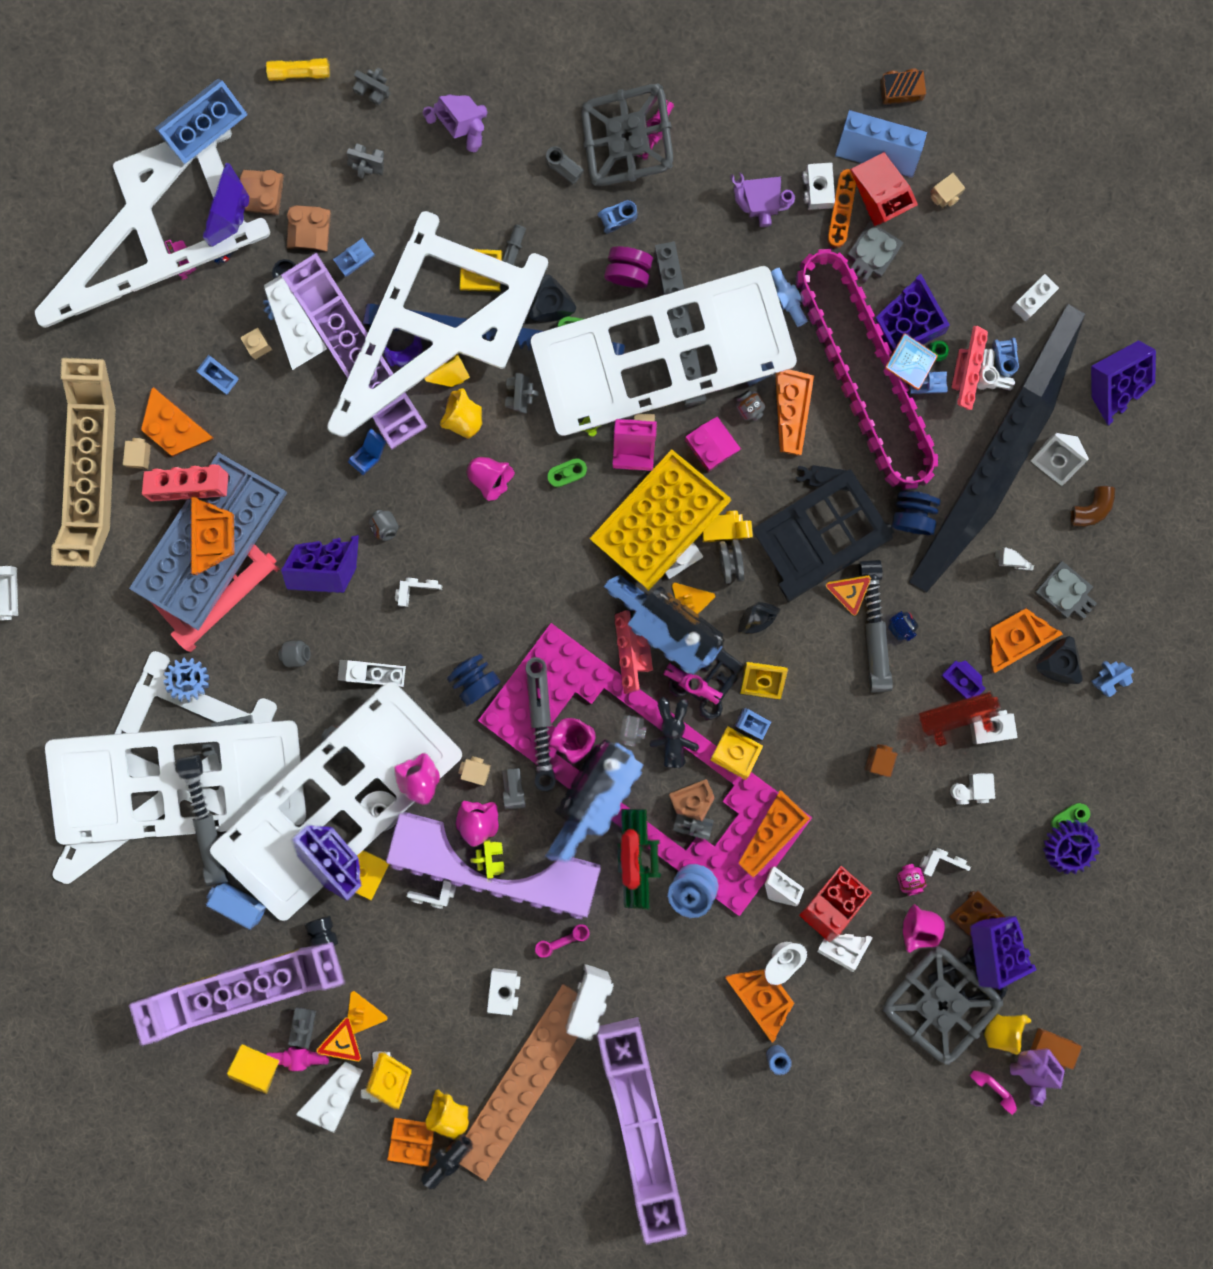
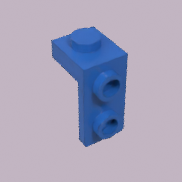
[348,429,386,475]

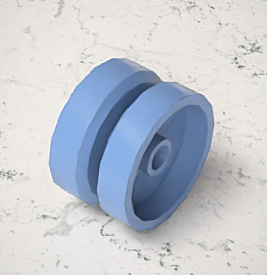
[668,864,719,918]

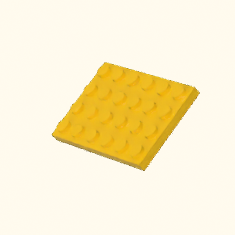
[590,449,731,591]

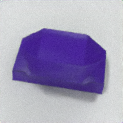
[941,660,986,703]

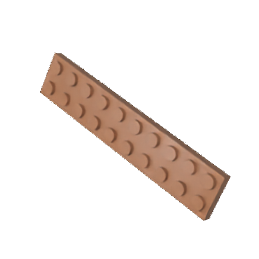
[459,984,578,1181]

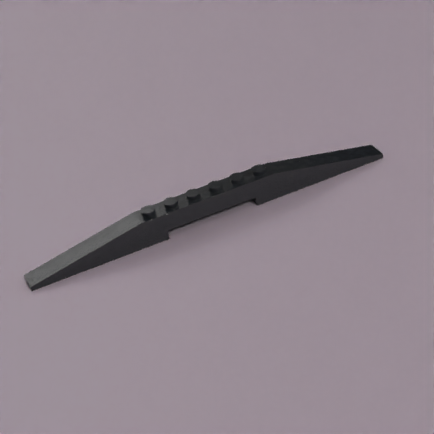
[909,304,1085,592]

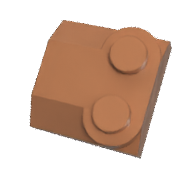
[240,170,284,215]
[287,206,331,252]

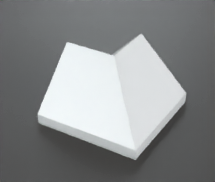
[1031,433,1089,486]

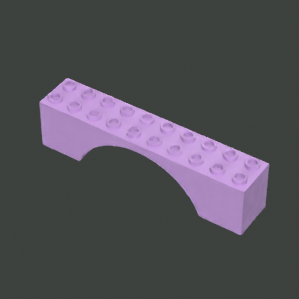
[386,812,600,919]
[598,1017,687,1244]

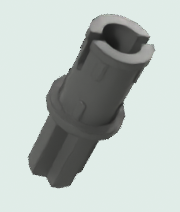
[502,224,526,265]

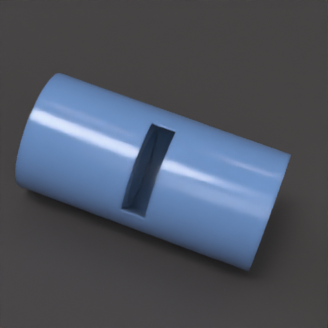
[766,1045,791,1074]

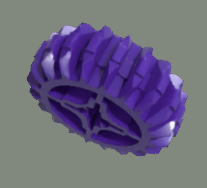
[1043,820,1100,875]

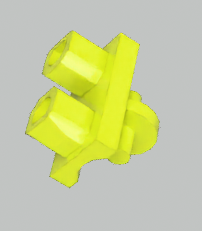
[470,840,504,879]

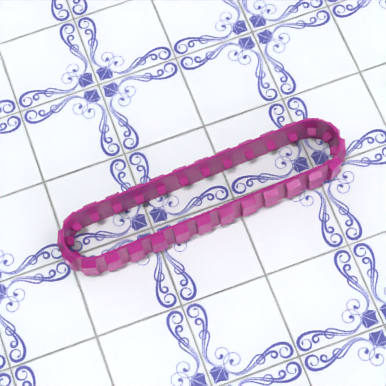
[796,249,938,491]

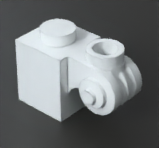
[950,773,995,804]

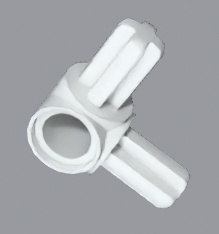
[977,349,1015,390]

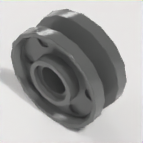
[719,539,744,584]

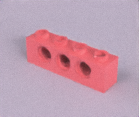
[142,464,228,502]

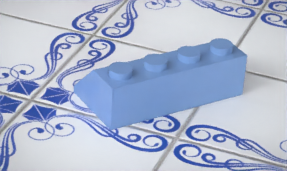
[155,79,248,164]
[835,110,927,177]

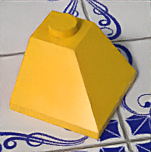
[424,354,470,387]

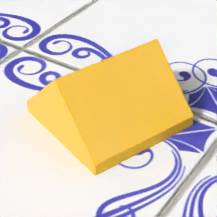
[740,662,788,700]
[227,1045,280,1094]

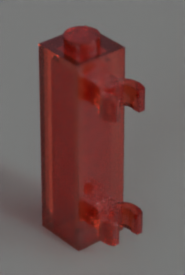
[919,692,1001,747]

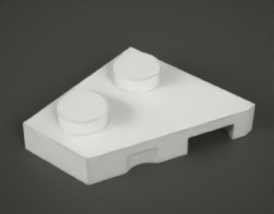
[817,934,872,972]

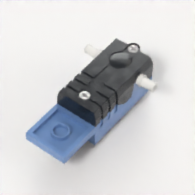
[604,575,725,674]
[545,739,643,862]

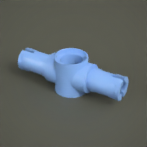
[771,268,808,327]

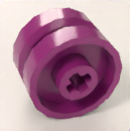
[604,246,653,288]

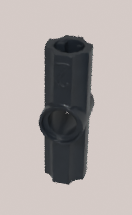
[421,1134,473,1189]

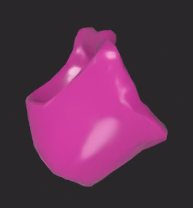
[466,457,514,501]
[549,718,596,763]
[394,753,440,805]
[456,801,499,847]
[903,904,945,952]

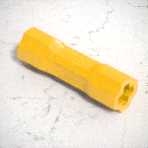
[266,58,330,81]

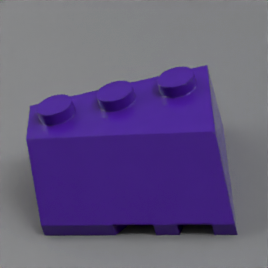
[876,273,950,356]
[1091,340,1156,426]
[281,535,359,593]
[971,916,1036,989]

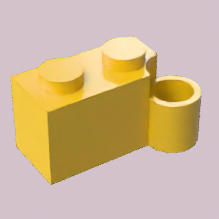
[702,511,753,542]

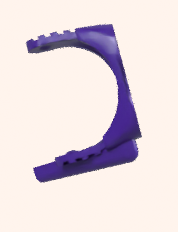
[383,335,424,367]

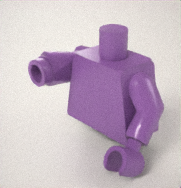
[423,95,487,152]
[730,172,795,227]
[1010,1049,1065,1107]

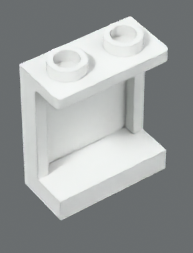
[0,566,18,620]

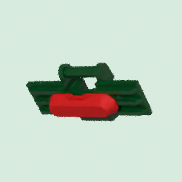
[617,809,661,909]

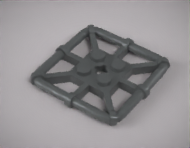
[582,83,673,187]
[883,946,1003,1065]

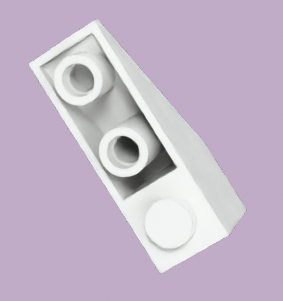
[338,660,406,687]

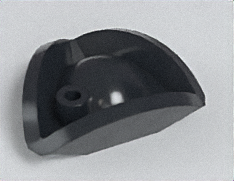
[529,274,576,322]
[738,602,781,633]
[1036,636,1083,684]

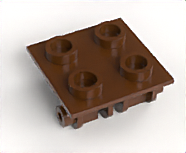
[949,890,1006,938]

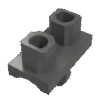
[352,68,391,105]
[347,144,384,178]
[505,373,539,413]
[673,814,714,840]
[288,1007,316,1049]

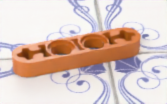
[828,169,856,248]

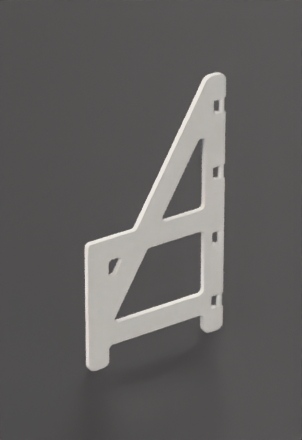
[35,129,270,328]
[328,211,548,437]
[53,651,277,884]

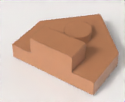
[669,779,714,821]

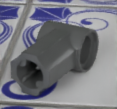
[546,146,584,185]
[502,768,526,810]

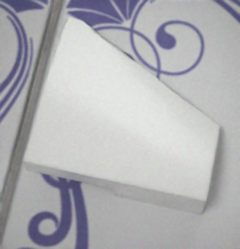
[995,548,1034,570]

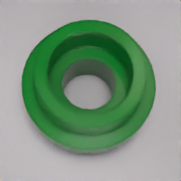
[929,341,949,361]

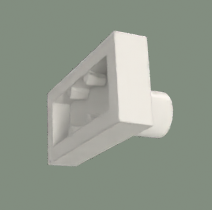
[665,542,703,579]

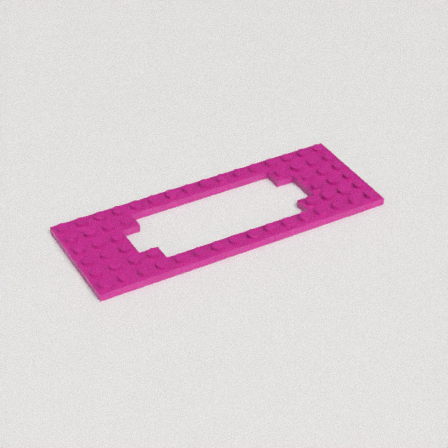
[478,623,812,916]

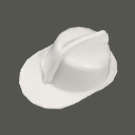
[765,942,807,985]

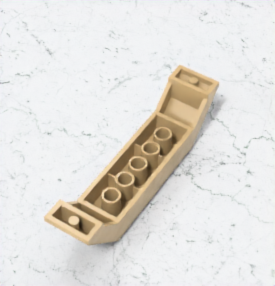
[51,358,116,567]

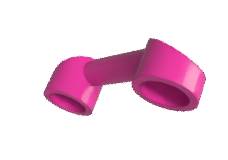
[535,924,590,958]
[969,1070,1017,1115]

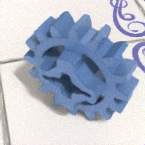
[163,658,209,702]

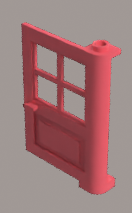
[151,544,279,652]

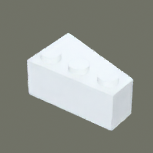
[566,964,613,1040]
[296,1062,363,1132]

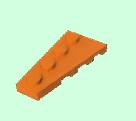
[775,369,814,456]
[738,790,810,878]

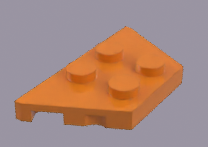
[141,387,213,457]
[191,497,234,575]
[989,608,1063,673]
[725,969,794,1043]

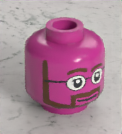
[897,864,927,896]

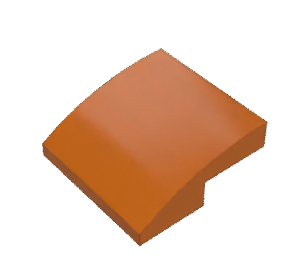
[388,1118,434,1167]

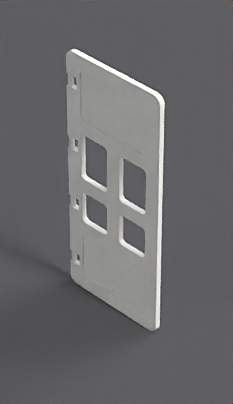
[531,266,796,436]
[210,682,462,921]
[45,720,306,844]

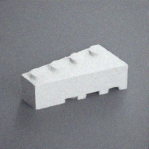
[264,275,327,370]

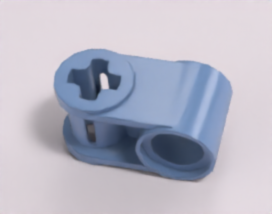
[597,200,637,233]
[992,338,1019,378]

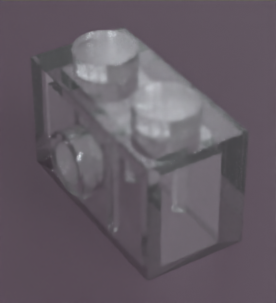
[619,715,646,746]

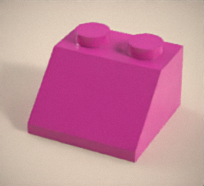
[685,417,741,473]

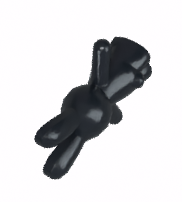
[649,697,699,768]

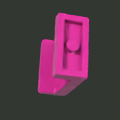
[613,419,657,471]

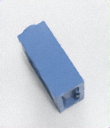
[207,883,267,929]

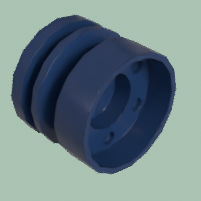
[891,491,941,535]
[446,654,501,707]

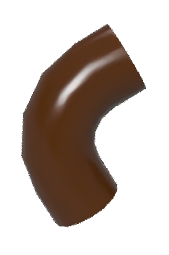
[1070,486,1115,527]

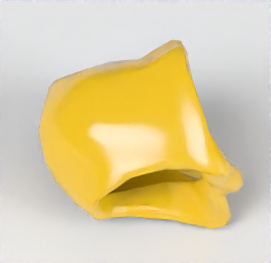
[440,388,483,439]
[984,1014,1031,1055]
[425,1089,469,1140]

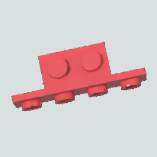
[951,326,988,410]
[615,610,653,694]

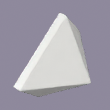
[765,866,804,906]

